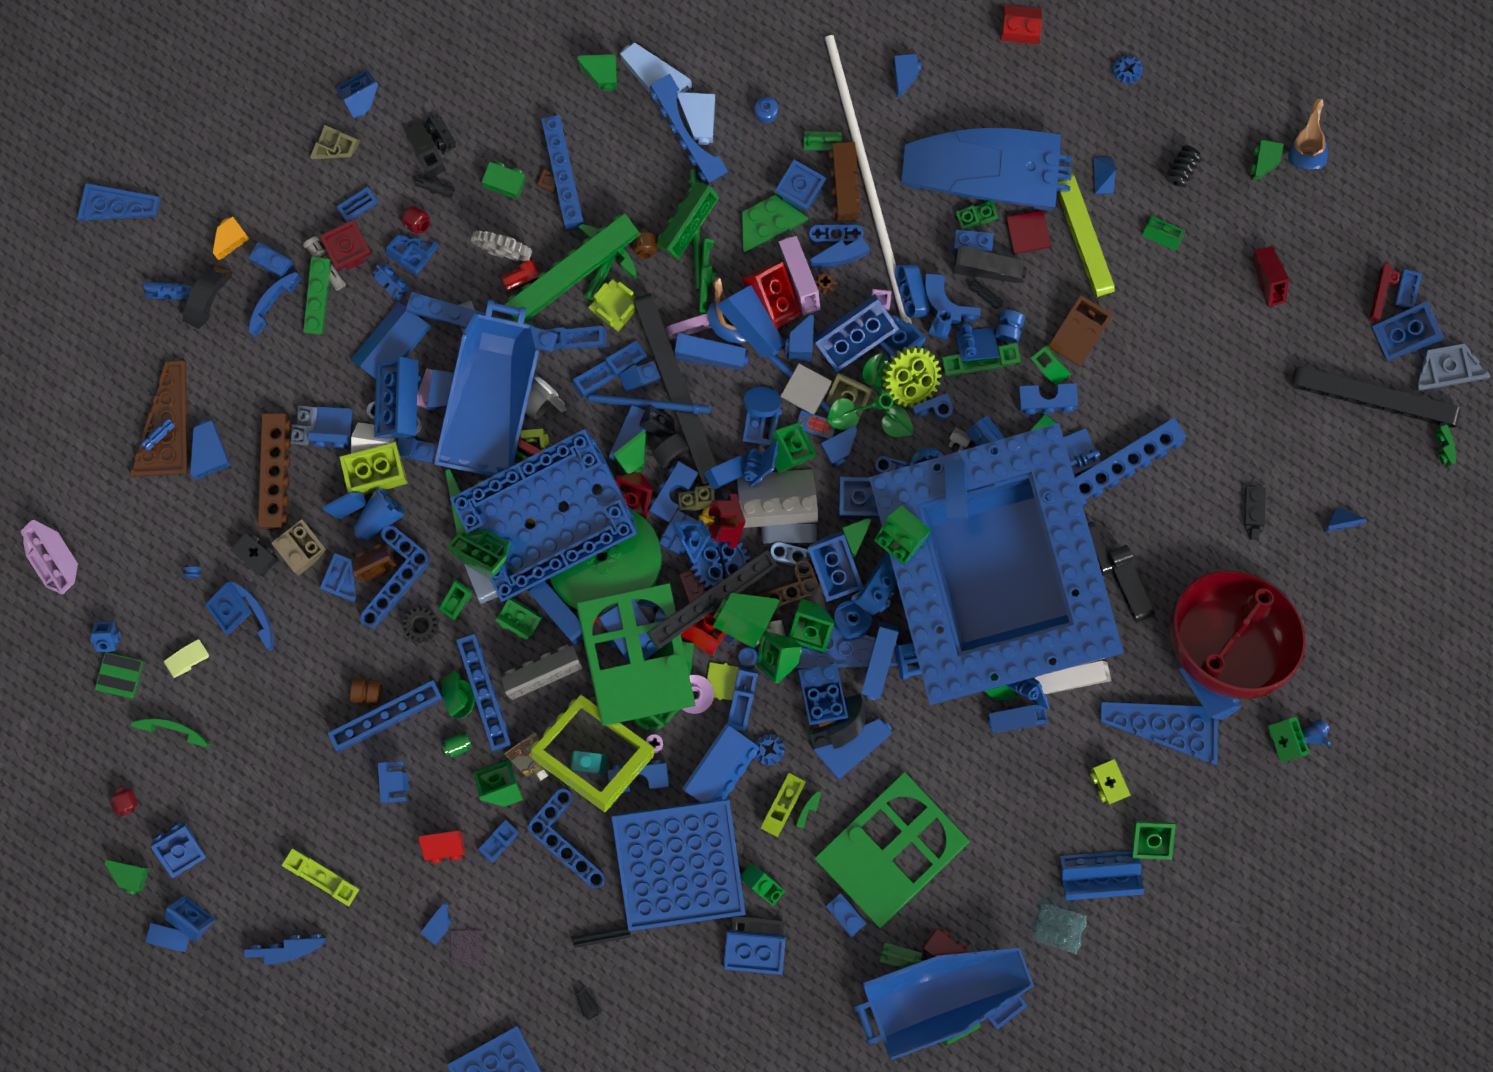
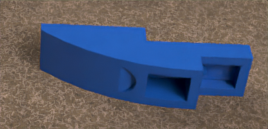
[244,934,327,965]

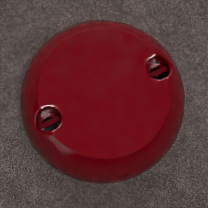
[1169,570,1306,699]

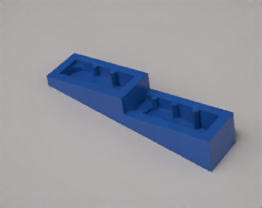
[542,326,607,349]
[572,341,647,399]

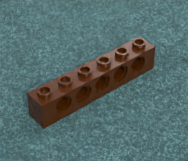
[258,414,292,530]

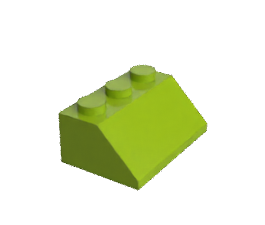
[340,442,408,496]

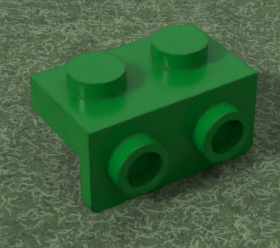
[495,597,543,640]

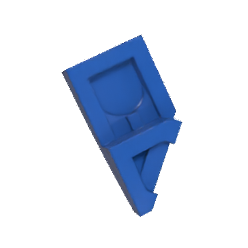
[421,902,451,945]

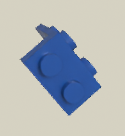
[308,407,353,449]

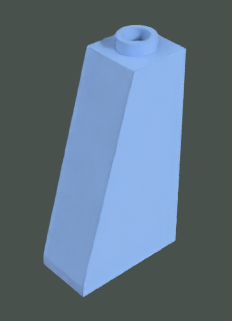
[620,43,692,106]

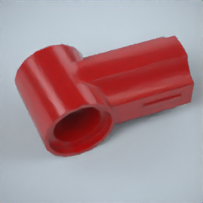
[501,260,540,292]

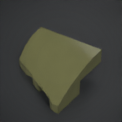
[310,125,360,159]

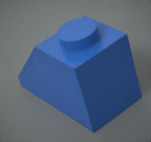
[893,54,922,98]
[821,426,857,467]

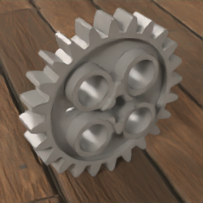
[471,231,532,261]

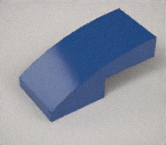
[478,820,520,864]
[145,923,189,952]

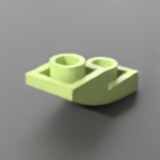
[164,639,209,678]

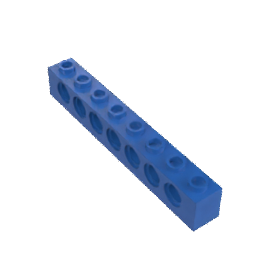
[1045,417,1187,505]

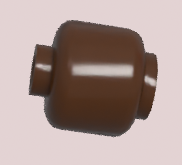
[633,229,657,259]

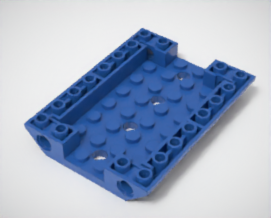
[450,429,638,602]

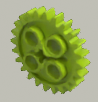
[882,346,942,408]

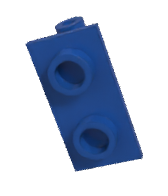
[372,264,411,300]

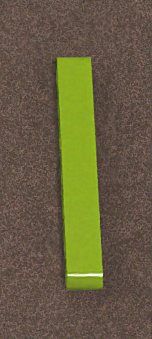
[1057,173,1115,297]

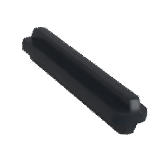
[572,927,631,948]

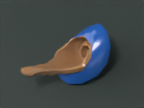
[1288,98,1329,169]
[708,277,747,344]

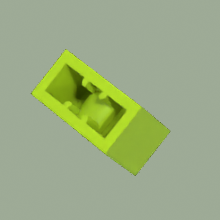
[1090,759,1130,805]

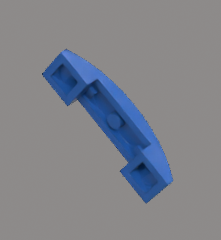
[249,272,301,338]
[231,582,274,651]

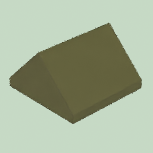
[826,373,873,419]

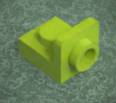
[520,429,549,451]

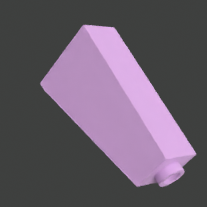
[779,236,821,316]

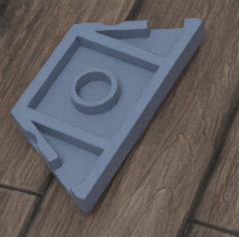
[1417,344,1490,391]

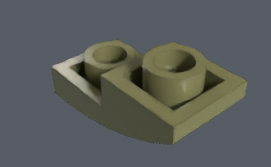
[678,485,715,513]

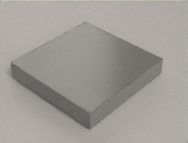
[780,364,832,415]

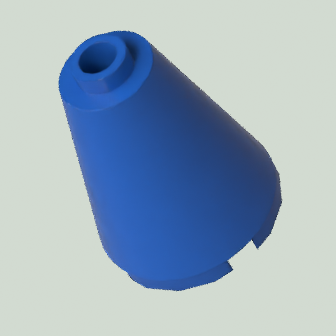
[353,487,405,540]

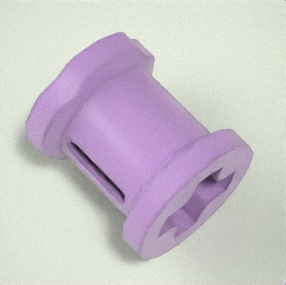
[646,735,663,753]

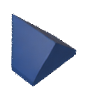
[672,520,711,566]

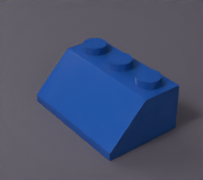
[807,531,863,602]
[1179,667,1242,720]

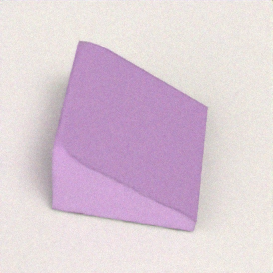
[872,289,891,310]

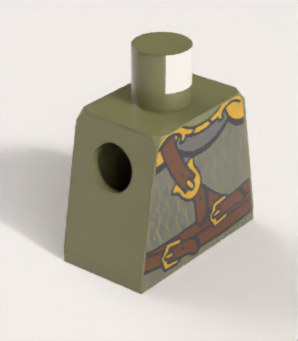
[504,732,549,782]

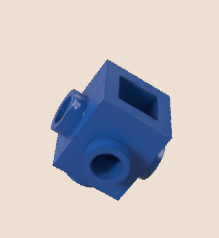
[90,621,120,652]

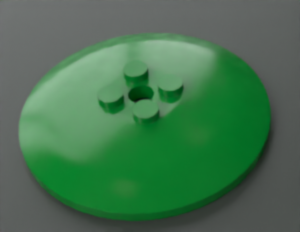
[550,510,662,616]

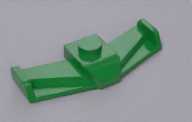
[699,238,716,316]

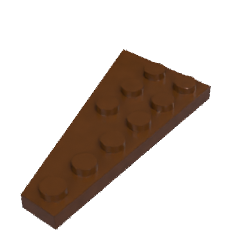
[129,361,189,477]

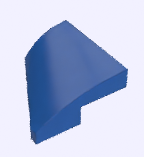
[386,235,438,275]

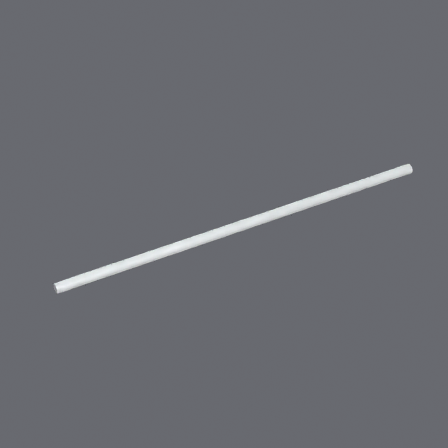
[825,35,912,324]

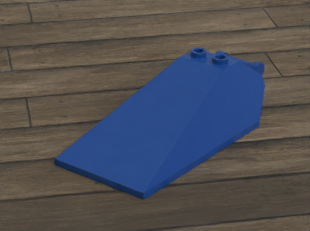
[434,300,539,476]

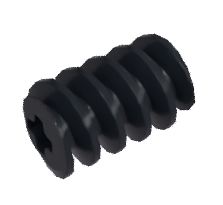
[1165,145,1201,188]

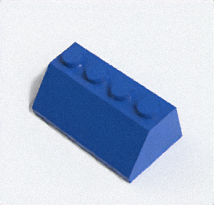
[813,294,899,373]
[374,357,419,438]
[682,724,760,802]

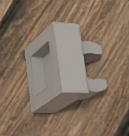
[949,427,971,452]

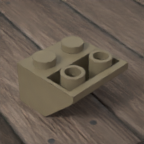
[272,519,326,576]

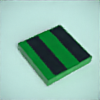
[95,652,144,699]

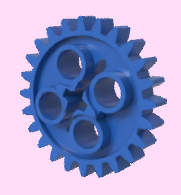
[689,537,750,589]

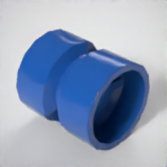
[995,310,1026,343]

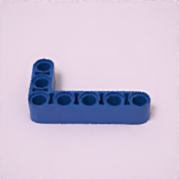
[360,526,430,628]
[528,789,606,888]

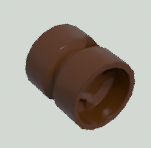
[350,678,383,706]

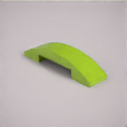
[282,849,360,906]

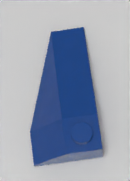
[859,301,926,363]

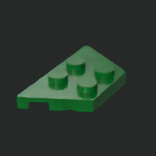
[742,195,808,254]

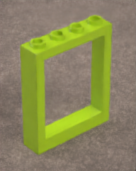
[531,695,655,812]

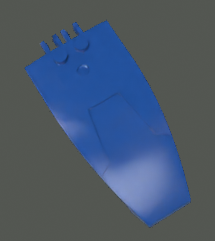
[901,128,1073,211]

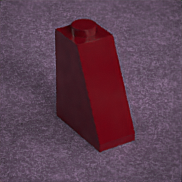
[1253,245,1289,307]

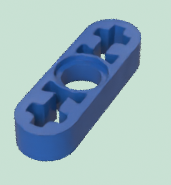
[809,225,864,244]

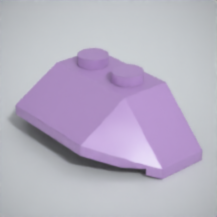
[21,520,78,594]

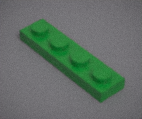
[303,257,332,335]

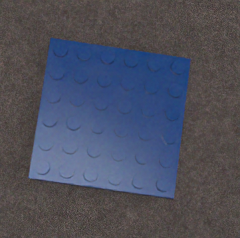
[612,799,746,931]

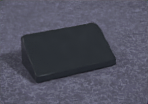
[639,405,675,440]

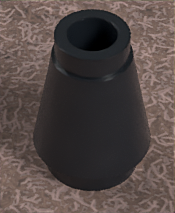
[576,989,601,1020]

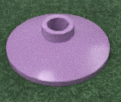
[682,675,714,714]

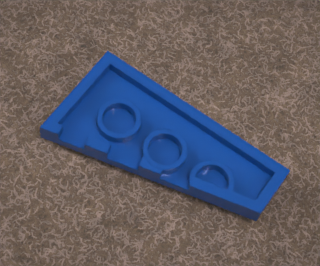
[77,183,161,221]

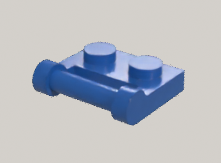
[743,409,782,447]
[896,642,921,680]

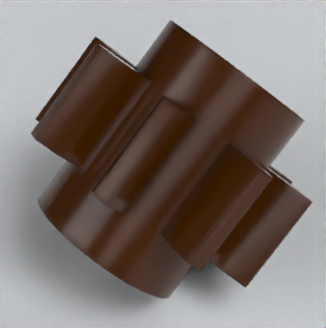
[815,271,837,296]

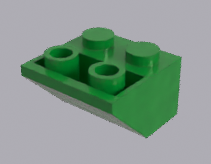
[874,505,932,565]

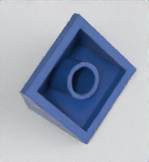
[165,896,215,942]

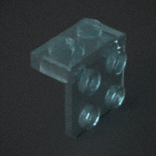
[1033,904,1087,954]

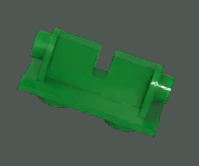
[804,131,842,151]
[880,943,923,968]

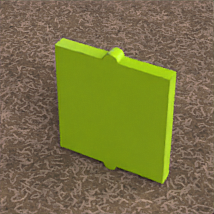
[707,662,738,700]

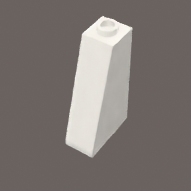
[1034,661,1112,694]

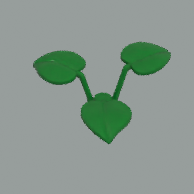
[827,353,913,437]

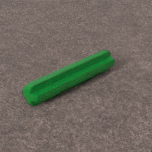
[584,253,617,301]

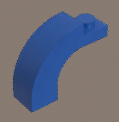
[924,274,981,325]

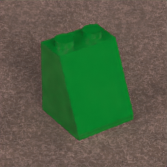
[713,593,780,648]

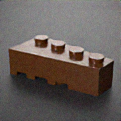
[829,142,861,221]

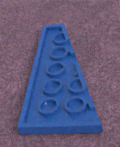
[789,622,899,669]

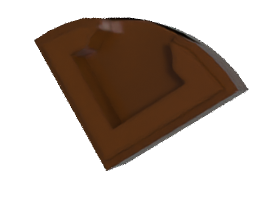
[537,168,556,193]

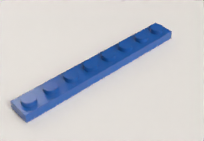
[406,292,558,354]

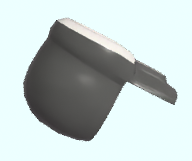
[525,377,568,419]

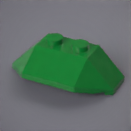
[446,529,511,579]

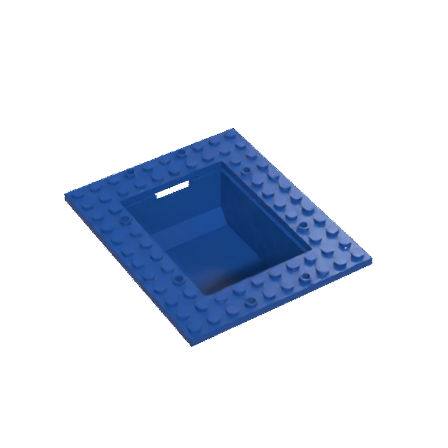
[869,423,1124,705]

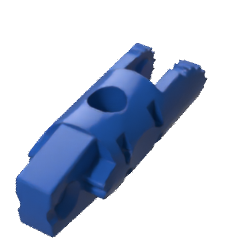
[143,282,193,300]

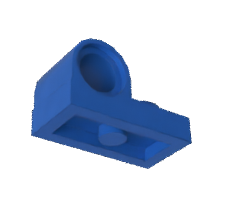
[911,393,953,421]

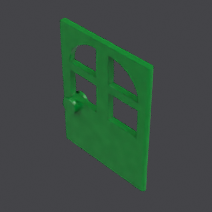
[576,583,696,726]
[814,772,970,929]

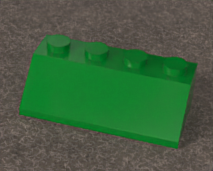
[656,182,719,260]

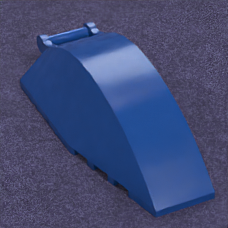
[854,947,1034,1060]

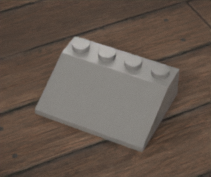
[737,469,818,528]
[501,644,583,700]

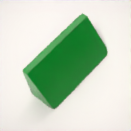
[1142,215,1185,251]

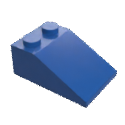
[1372,302,1444,361]
[598,599,664,664]

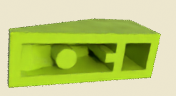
[761,773,806,837]

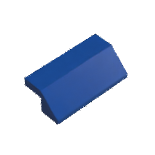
[351,302,431,380]
[1060,850,1144,900]

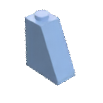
[678,92,715,145]

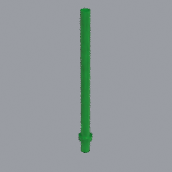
[688,169,702,290]

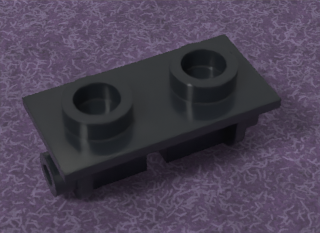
[425,115,456,155]

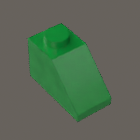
[105,860,149,895]

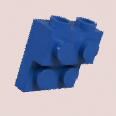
[151,822,207,878]

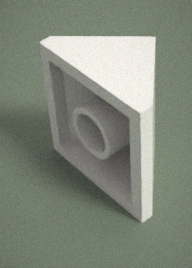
[351,422,394,454]

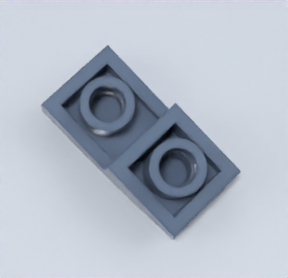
[291,406,318,445]

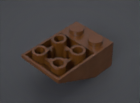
[1049,295,1113,367]

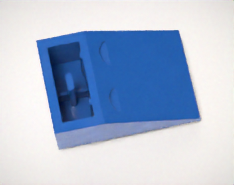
[798,663,848,725]

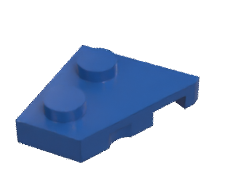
[320,553,356,603]

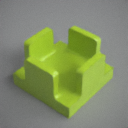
[589,279,636,332]

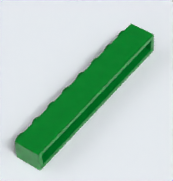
[505,214,641,323]

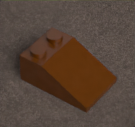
[351,543,399,583]

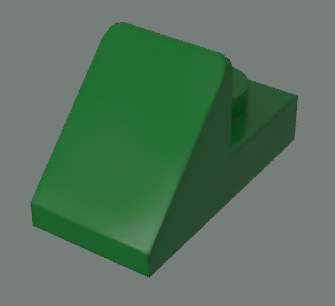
[439,580,473,620]

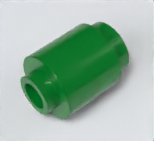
[442,733,472,758]

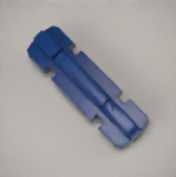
[141,419,175,450]

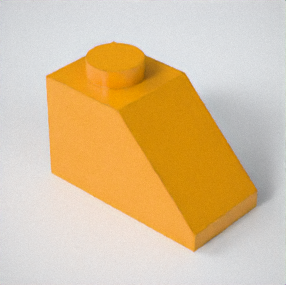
[213,216,249,260]

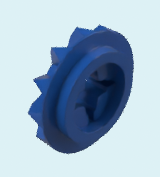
[1113,54,1143,84]
[755,734,785,765]

